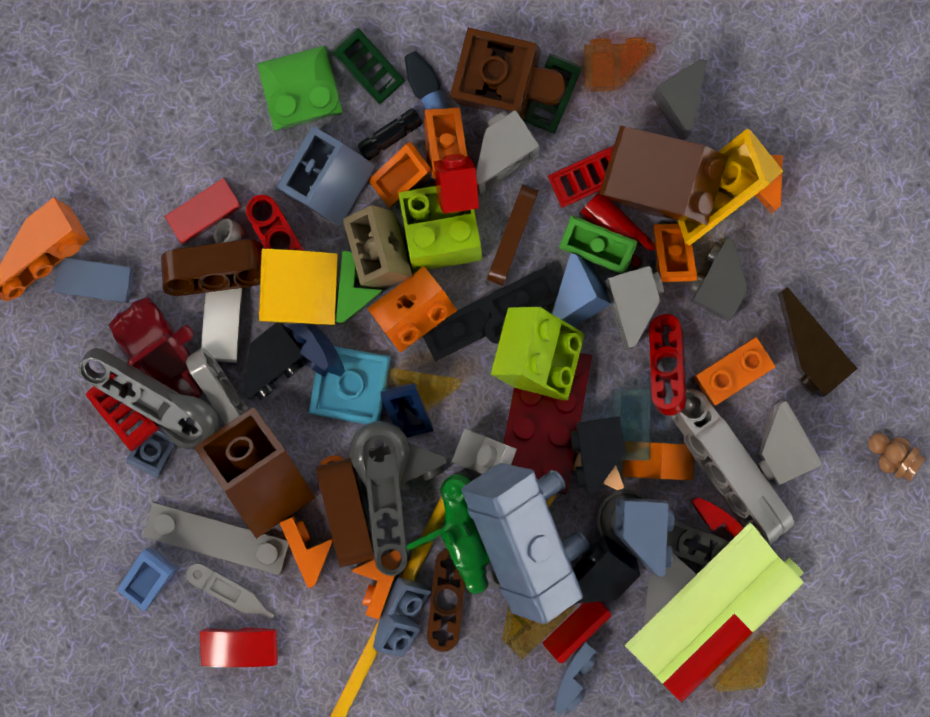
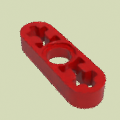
[649,314,686,416]

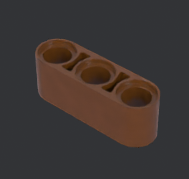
[161,240,263,296]
[316,458,374,567]

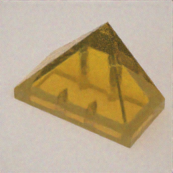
[390,368,461,411]
[502,605,573,659]
[710,633,769,692]

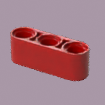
[246,195,304,251]

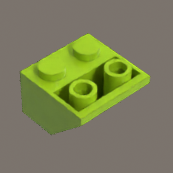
[399,186,483,273]
[490,307,585,400]

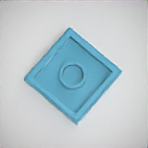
[308,346,391,424]

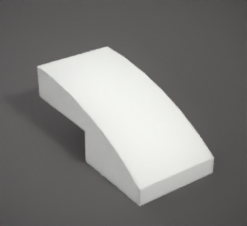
[201,288,243,363]

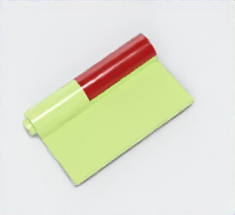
[625,523,804,703]

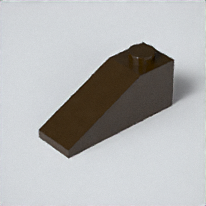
[778,287,858,397]

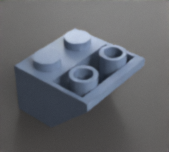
[276,126,376,227]
[614,497,674,576]

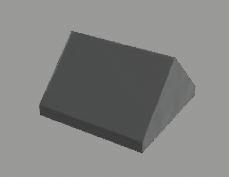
[652,59,707,140]

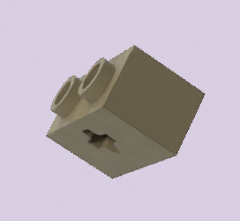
[343,205,413,290]

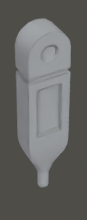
[186,563,275,619]

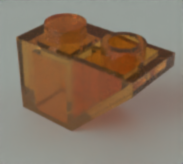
[582,37,656,92]

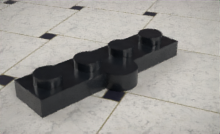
[423,266,559,362]

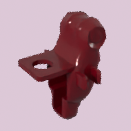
[108,297,202,399]

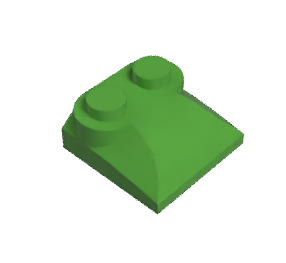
[257,46,343,132]

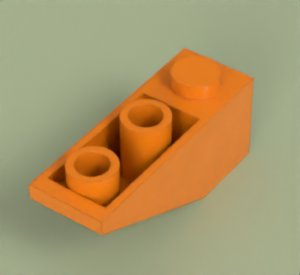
[0,197,90,302]

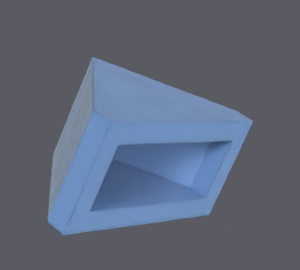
[552,253,612,327]
[117,547,179,612]

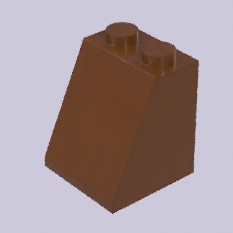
[599,126,728,225]
[194,407,315,539]

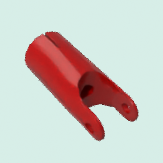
[579,191,656,266]

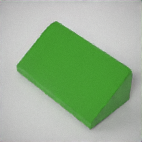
[559,215,638,274]

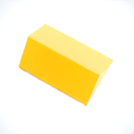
[678,129,783,246]

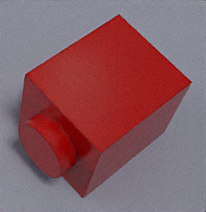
[434,154,479,214]

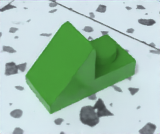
[336,251,383,324]

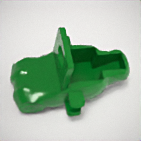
[406,474,490,595]

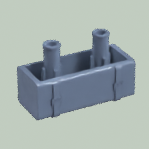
[461,463,590,624]

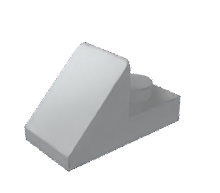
[452,429,517,474]

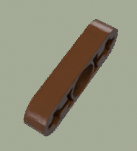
[487,184,539,286]
[427,548,465,652]

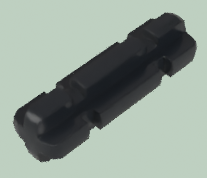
[358,108,422,160]

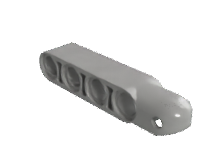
[670,389,794,545]

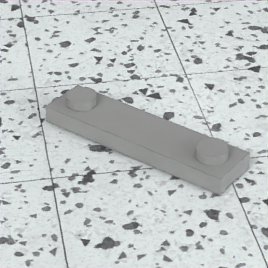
[143,502,289,576]

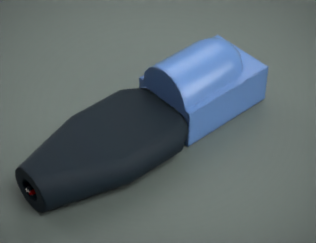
[404,51,449,110]

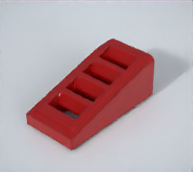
[547,146,614,209]
[86,373,159,452]

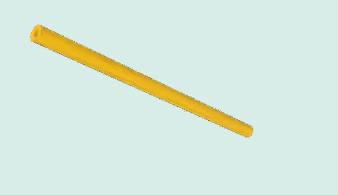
[330,475,452,717]

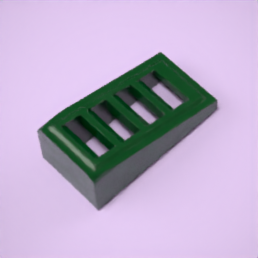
[329,28,405,105]
[523,53,582,134]

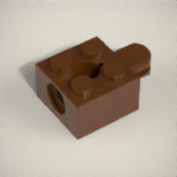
[450,27,566,120]

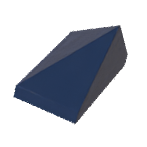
[380,383,434,437]

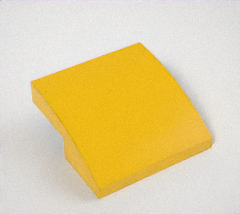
[259,249,338,325]

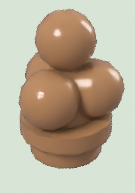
[868,433,926,482]

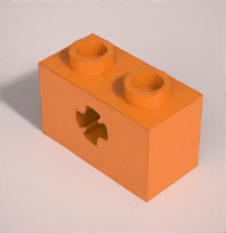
[367,266,457,353]
[692,337,776,406]

